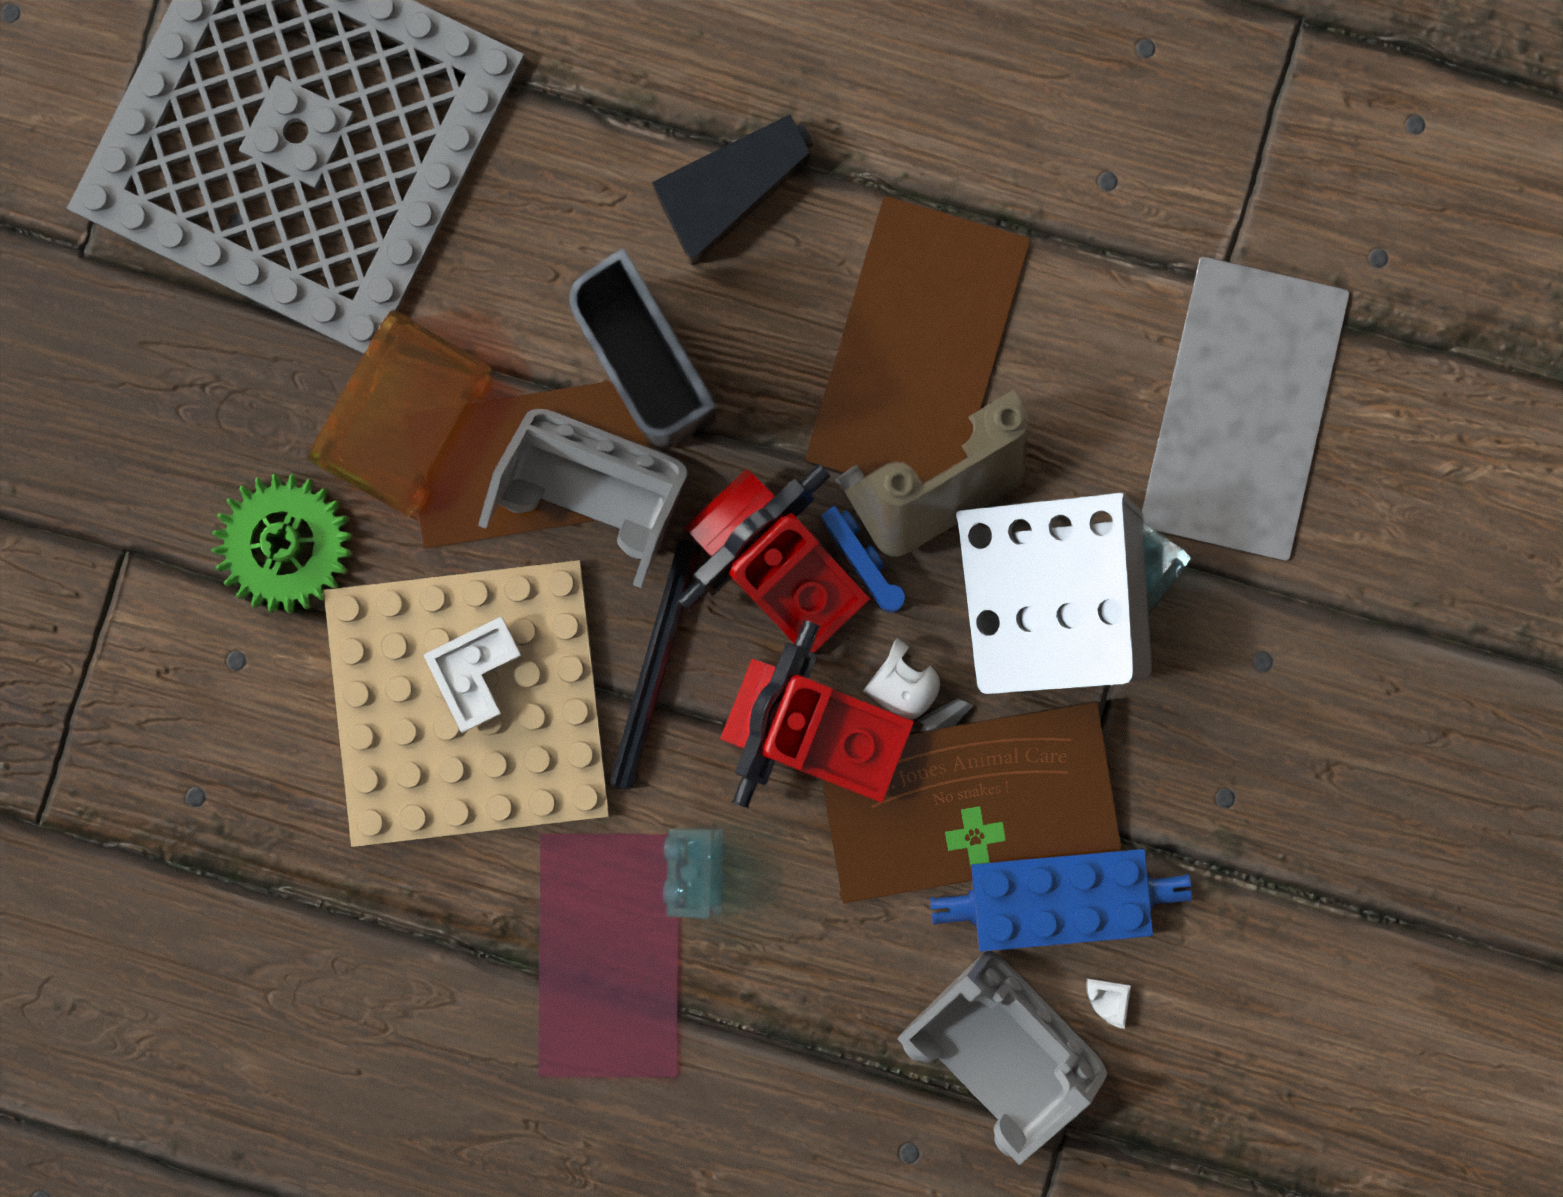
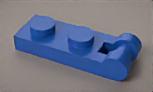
[820,506,905,613]

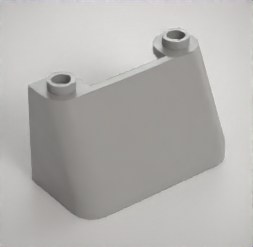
[897,951,1107,1165]

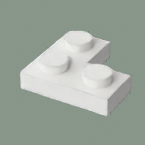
[424,616,522,733]

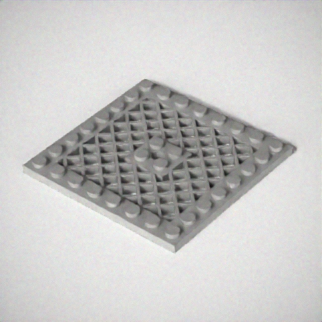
[67,0,525,360]

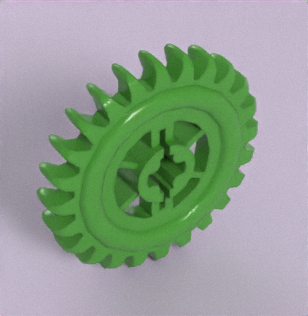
[211,473,353,614]

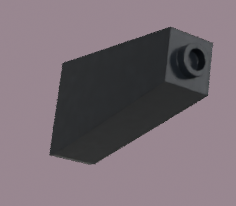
[652,114,813,265]

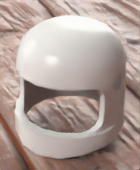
[863,638,940,720]

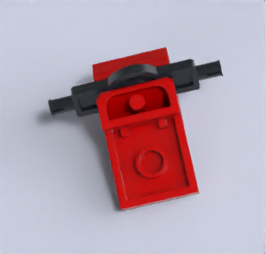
[677,463,870,653]
[720,620,914,809]

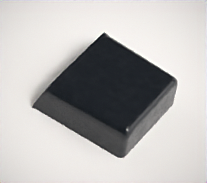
[570,248,716,449]

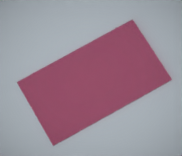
[537,834,678,1077]

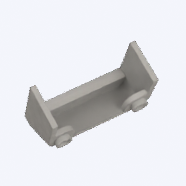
[478,409,687,588]

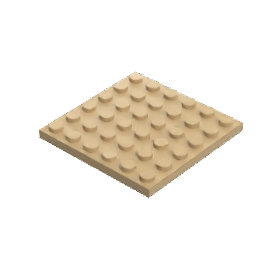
[323,560,610,847]

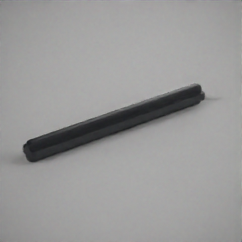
[610,540,700,790]

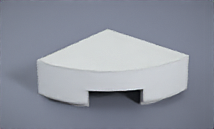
[1086,978,1131,1029]

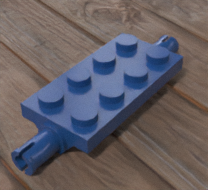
[930,849,1192,952]

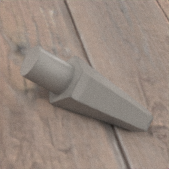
[917,699,974,732]

